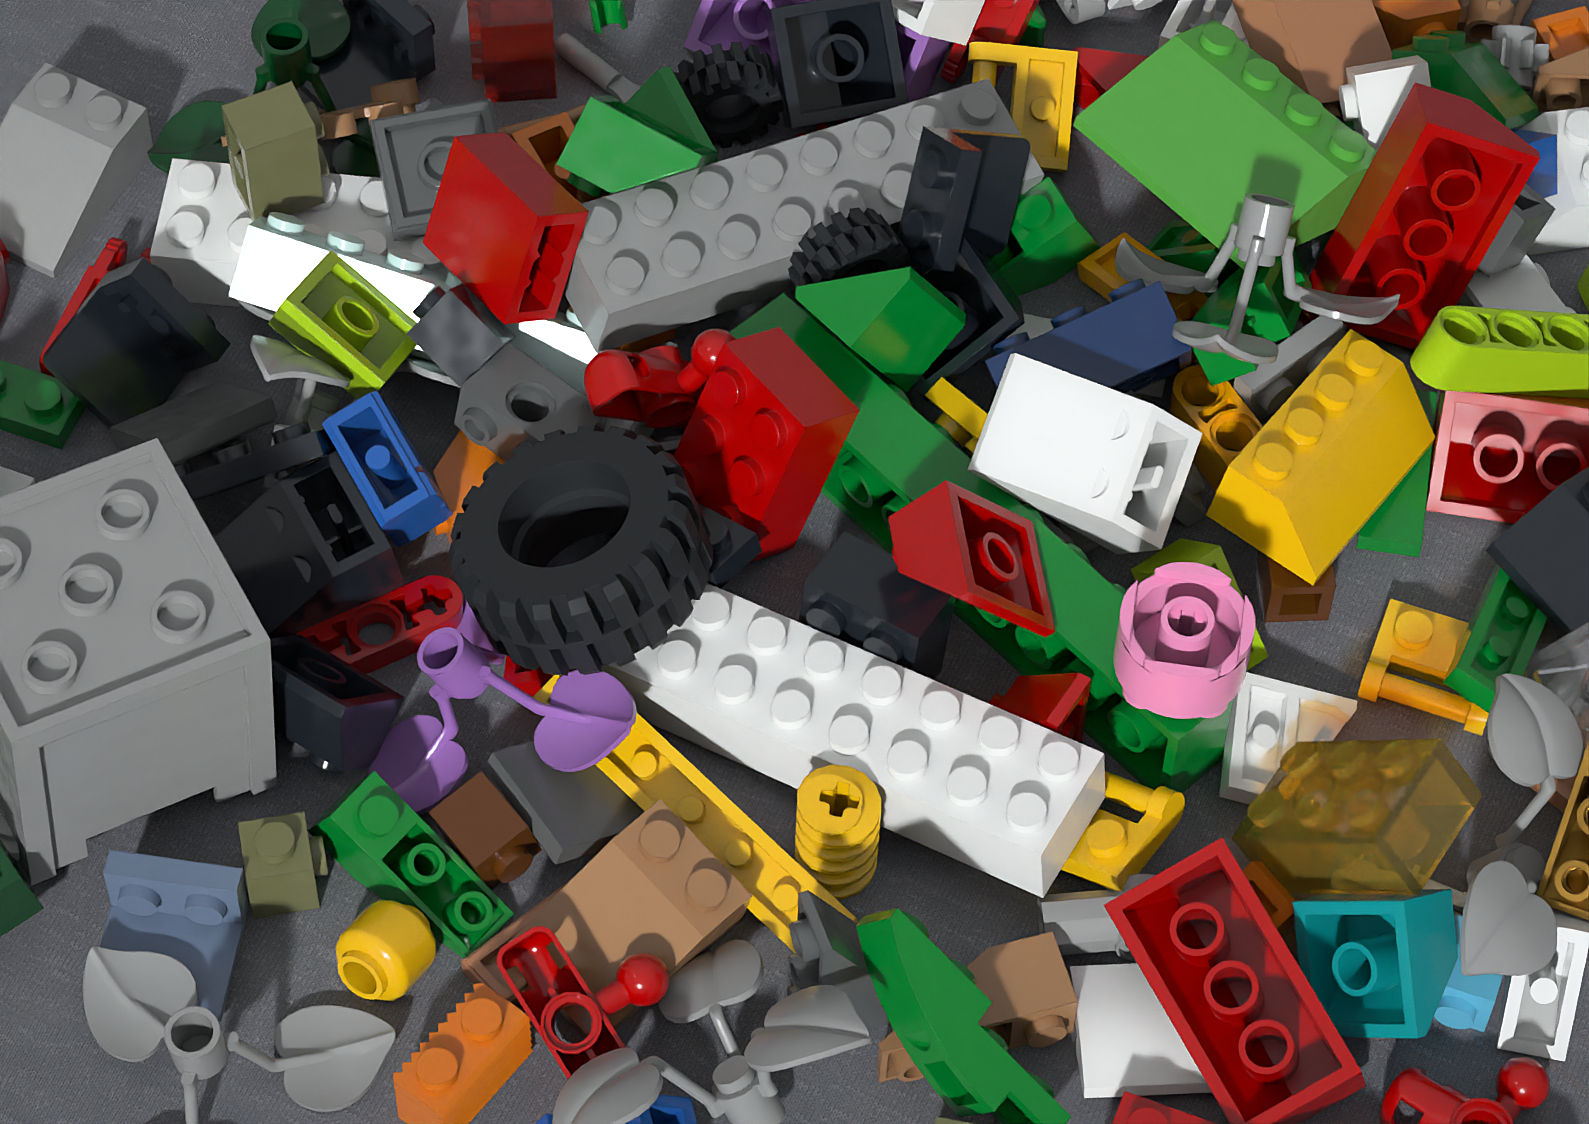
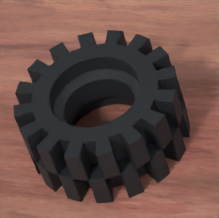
[673,42,784,148]
[788,207,911,287]

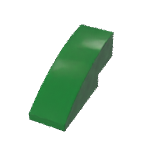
[1192,250,1312,386]

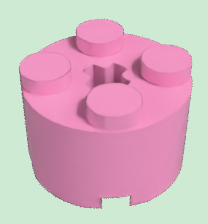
[1113,562,1255,719]

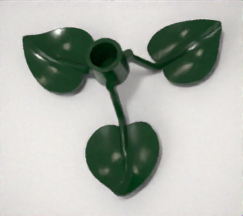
[147,0,380,178]

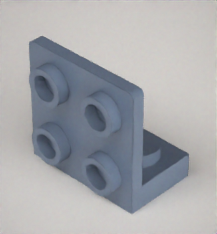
[100,849,250,1024]

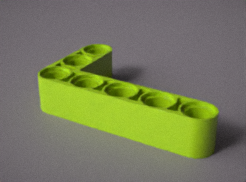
[1410,263,1589,399]

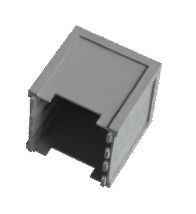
[0,438,277,886]

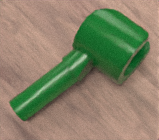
[589,0,628,34]

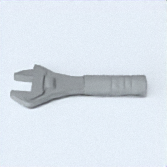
[553,33,640,103]

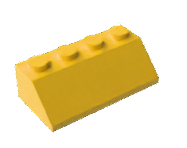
[1206,329,1435,585]

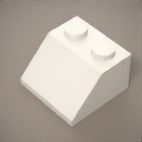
[1520,107,1589,255]

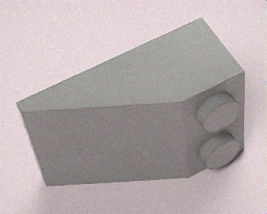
[0,62,153,279]

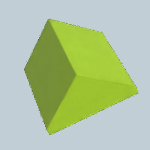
[268,250,417,400]

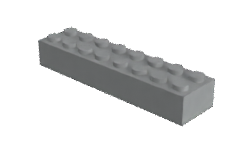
[563,78,1044,354]

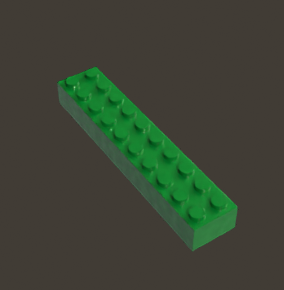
[730,293,1234,793]

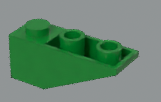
[987,177,1101,297]
[308,771,514,959]

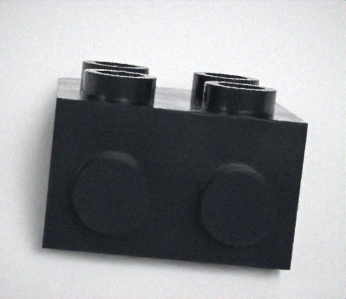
[299,0,436,122]
[897,126,1030,271]
[43,257,231,429]

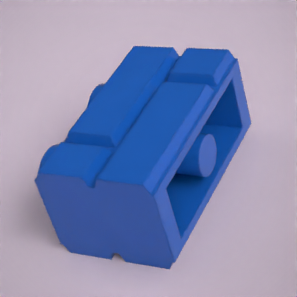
[322,391,453,547]

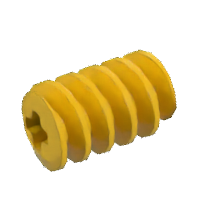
[794,765,881,900]

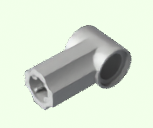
[1036,874,1155,961]

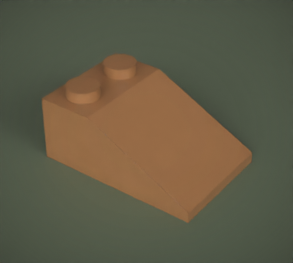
[508,799,753,1038]

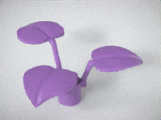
[368,595,636,815]

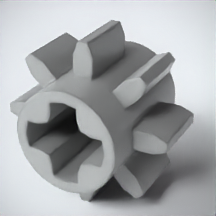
[1480,25,1550,91]

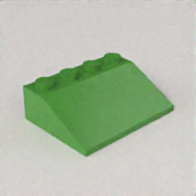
[1073,19,1377,270]

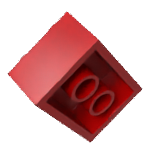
[674,327,860,563]

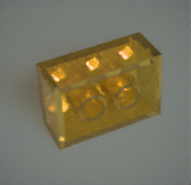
[1231,738,1483,895]

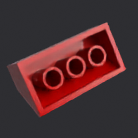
[1309,82,1540,350]
[1426,390,1589,524]
[1104,837,1366,1124]

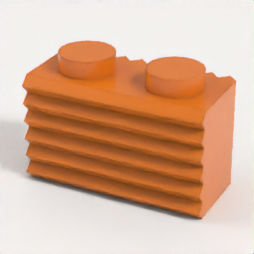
[393,983,533,1124]

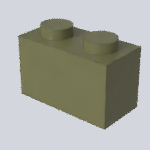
[221,81,329,221]

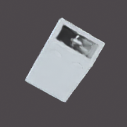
[967,353,1202,554]

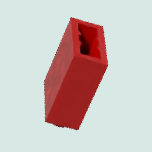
[423,132,589,325]

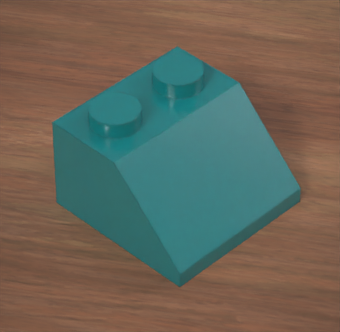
[1292,889,1458,1039]

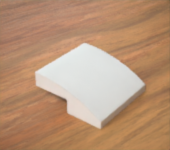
[1069,963,1212,1098]

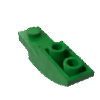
[856,908,1071,1124]

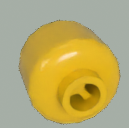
[335,900,436,1001]

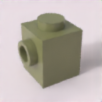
[238,811,328,919]

